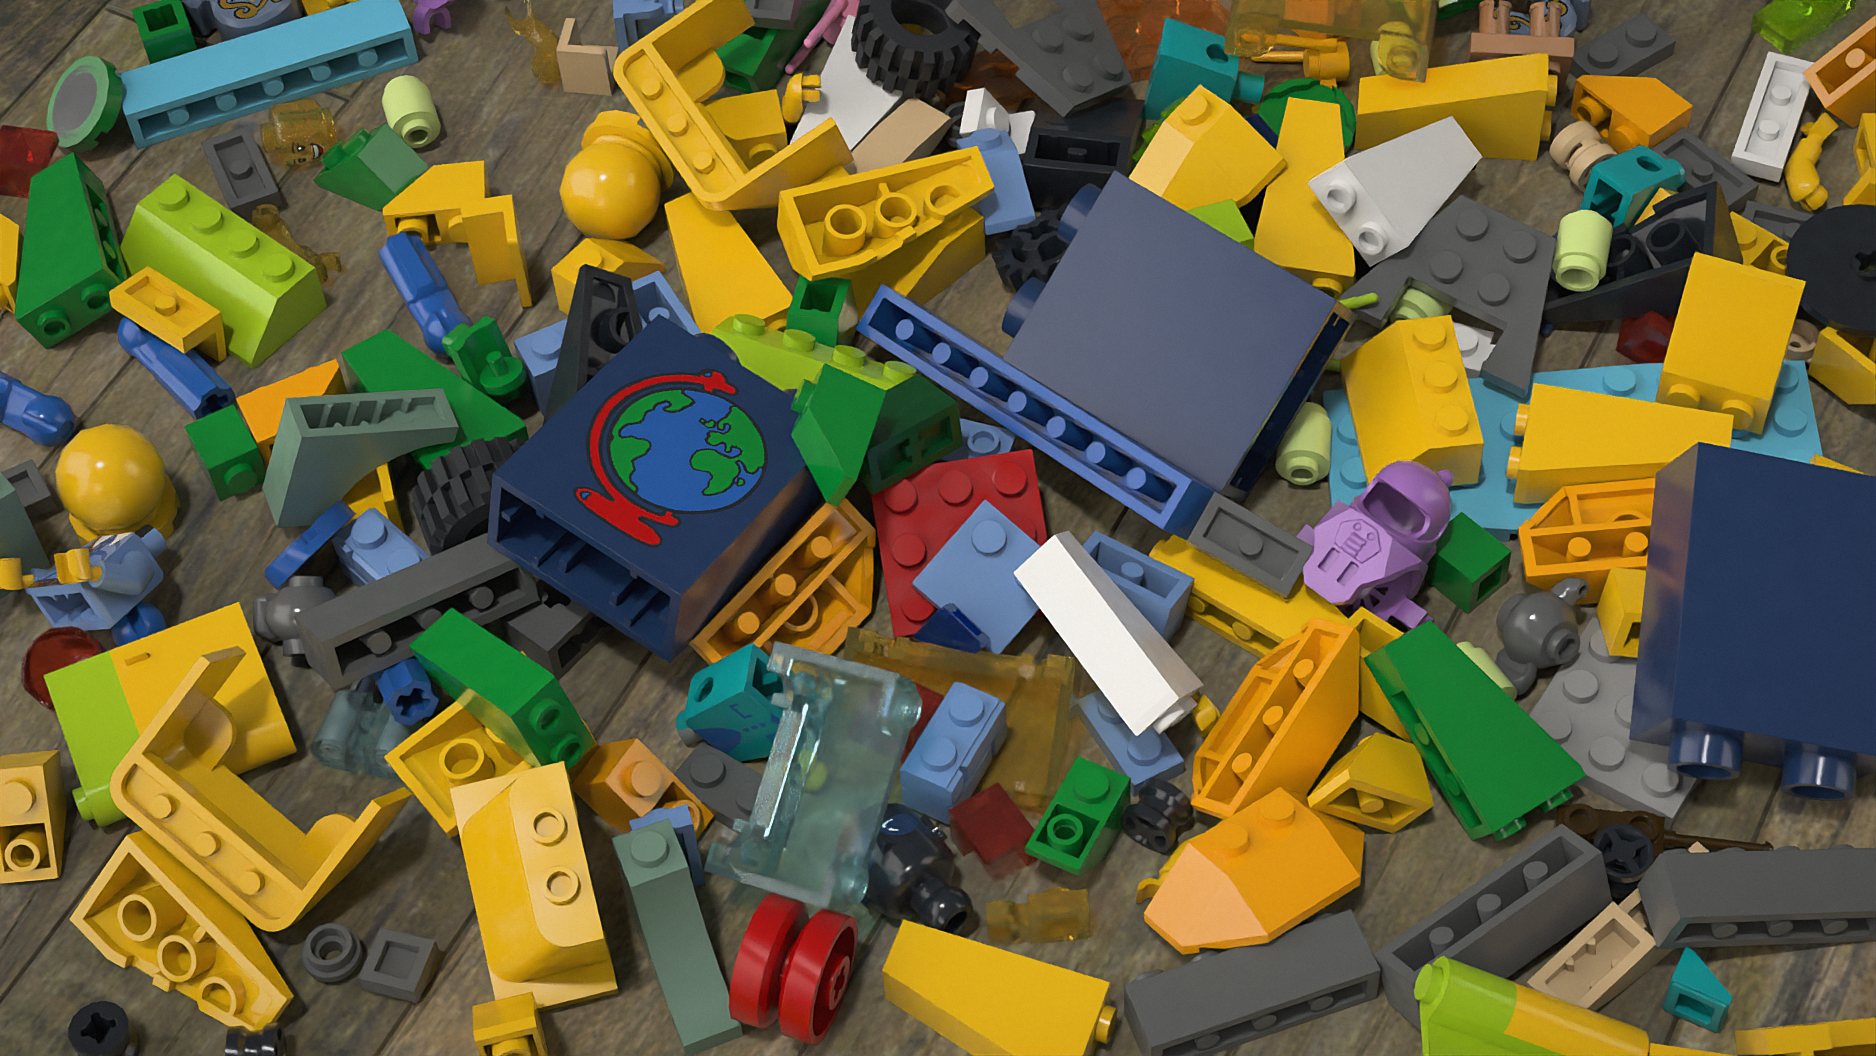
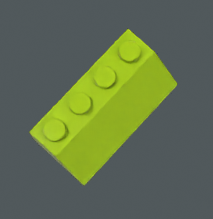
[120,174,327,370]
[711,314,930,391]

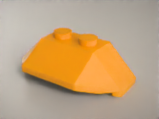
[1517,478,1656,605]
[689,497,876,684]
[1191,617,1360,820]
[1144,787,1365,955]

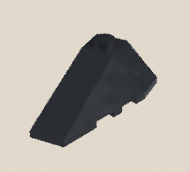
[1541,181,1743,324]
[542,264,642,426]

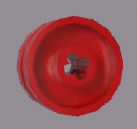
[728,892,858,1046]

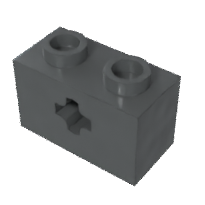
[500,579,614,680]

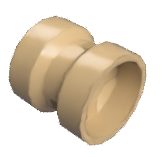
[1549,121,1618,192]

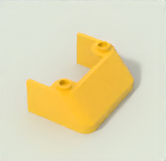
[613,0,854,211]
[110,646,413,932]

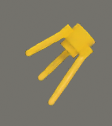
[1240,30,1350,114]

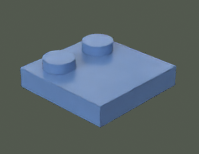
[911,499,1041,659]

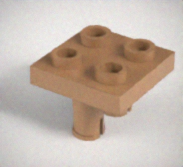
[1465,0,1575,93]

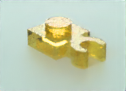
[986,887,1090,945]

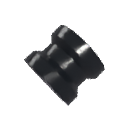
[1120,778,1194,852]
[1593,823,1654,898]
[68,1001,140,1056]
[225,1022,287,1056]

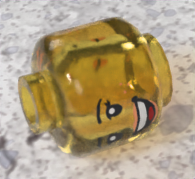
[259,98,336,167]

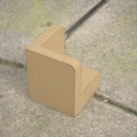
[556,18,620,96]

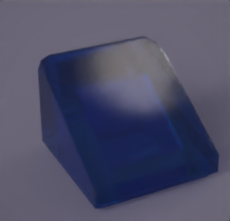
[913,602,990,654]

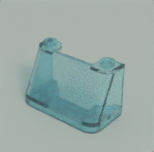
[704,641,922,913]

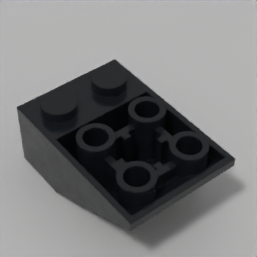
[1022,97,1145,209]

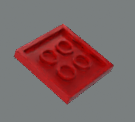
[870,449,1048,640]

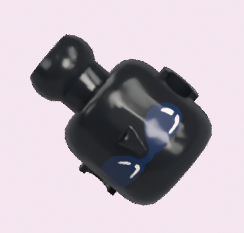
[839,803,974,935]

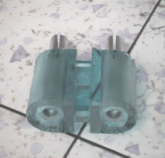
[310,674,428,779]

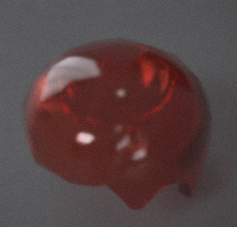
[21,626,108,714]

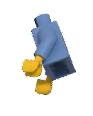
[0,525,167,633]

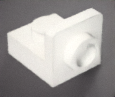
[959,88,1036,160]

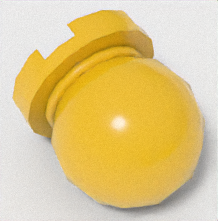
[559,110,677,240]
[55,424,180,547]

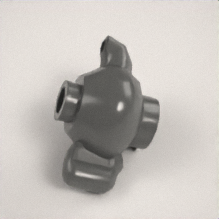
[253,576,337,658]
[1495,577,1590,695]

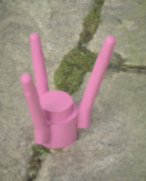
[785,0,860,75]

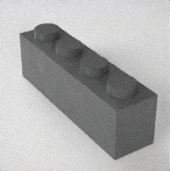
[294,532,539,690]
[1375,824,1612,1030]
[1637,844,1876,949]
[1124,909,1381,1056]

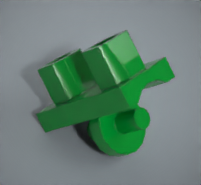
[441,315,529,407]

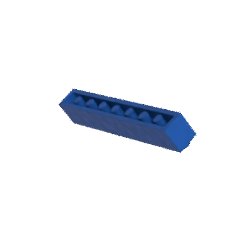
[856,284,1223,540]

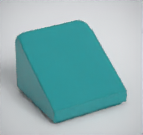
[1662,946,1733,1033]

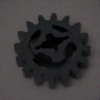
[992,204,1069,293]

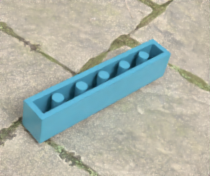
[116,0,419,149]

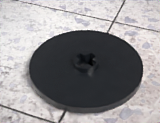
[1784,204,1876,338]

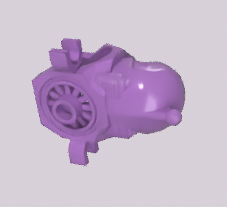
[1296,460,1454,630]

